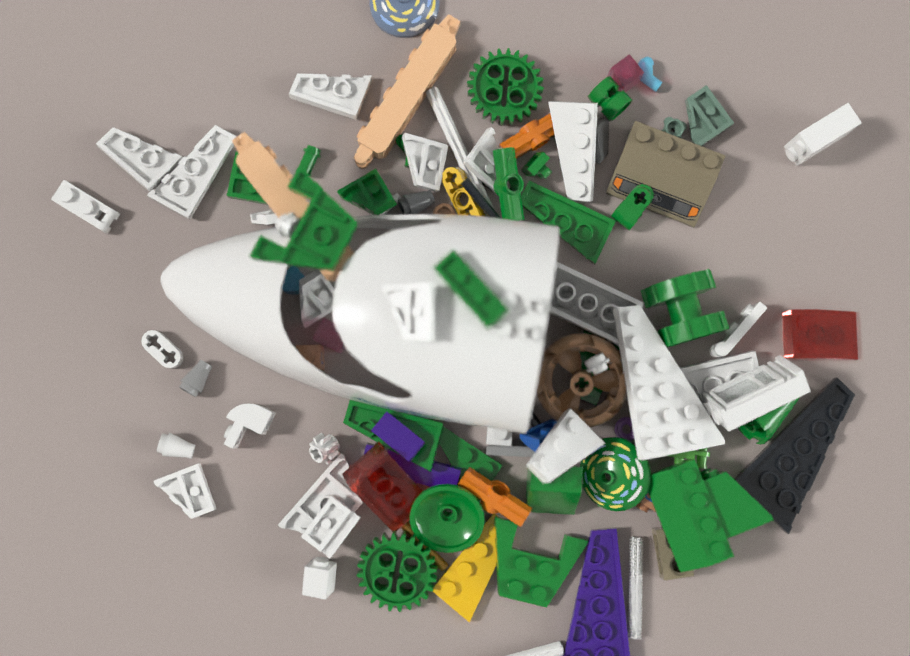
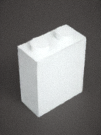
[784,103,862,166]

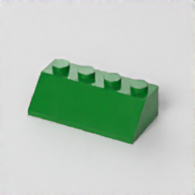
[648,459,734,572]

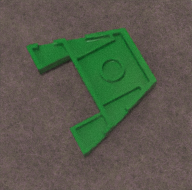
[249,167,359,272]
[494,516,588,608]

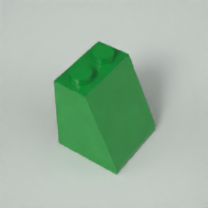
[525,463,583,515]
[700,468,773,539]

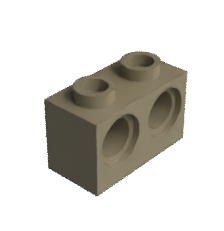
[651,526,694,581]

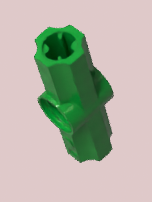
[493,147,524,221]

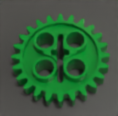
[467,48,544,126]
[357,530,438,612]

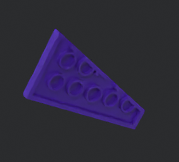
[563,528,630,656]

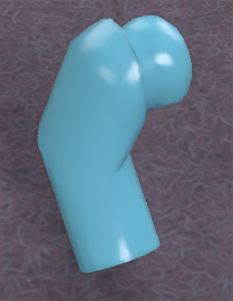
[637,57,663,92]

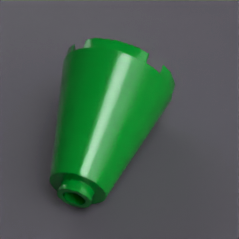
[737,398,799,445]

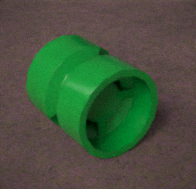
[587,76,633,122]

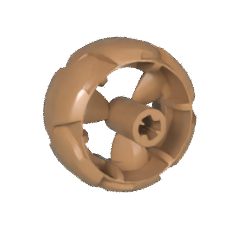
[536,333,628,428]

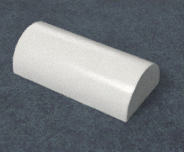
[549,261,644,346]

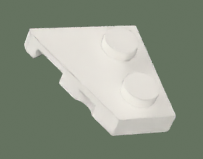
[462,127,508,194]
[299,269,335,328]

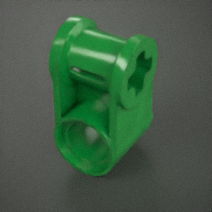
[611,184,654,231]

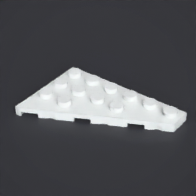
[613,305,725,460]

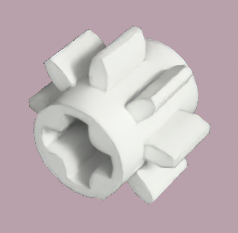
[309,433,340,465]

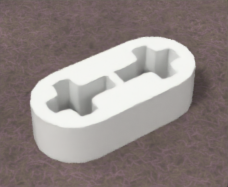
[141,330,184,369]

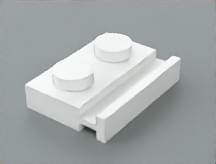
[301,495,361,559]

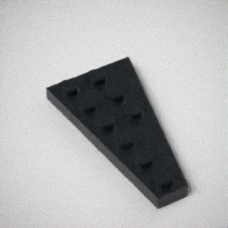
[734,377,855,534]

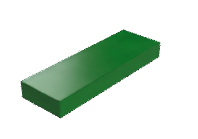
[433,249,509,330]

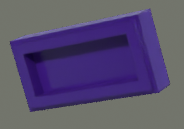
[371,412,425,462]

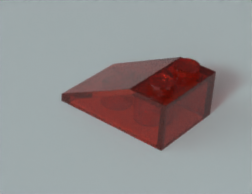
[782,309,858,361]
[342,442,423,532]

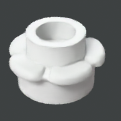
[276,212,300,238]
[585,353,609,375]

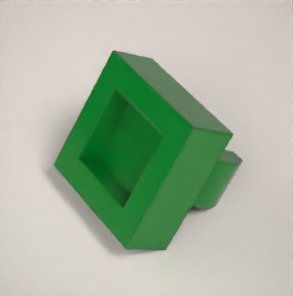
[520,152,552,179]

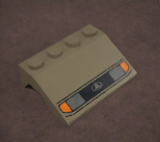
[606,121,726,228]

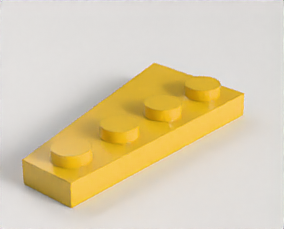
[433,514,499,622]

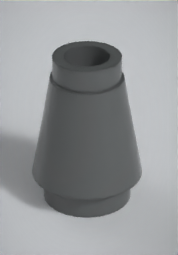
[398,190,435,214]

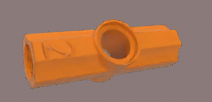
[499,113,555,159]
[458,467,533,527]

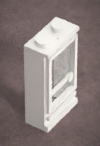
[701,355,811,431]

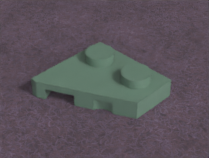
[685,85,734,146]

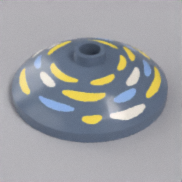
[370,0,439,38]

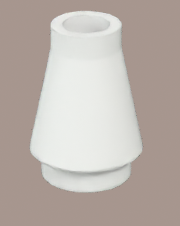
[157,432,196,459]

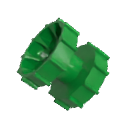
[640,269,729,348]

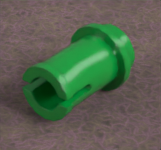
[298,145,321,176]

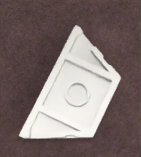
[278,453,363,533]

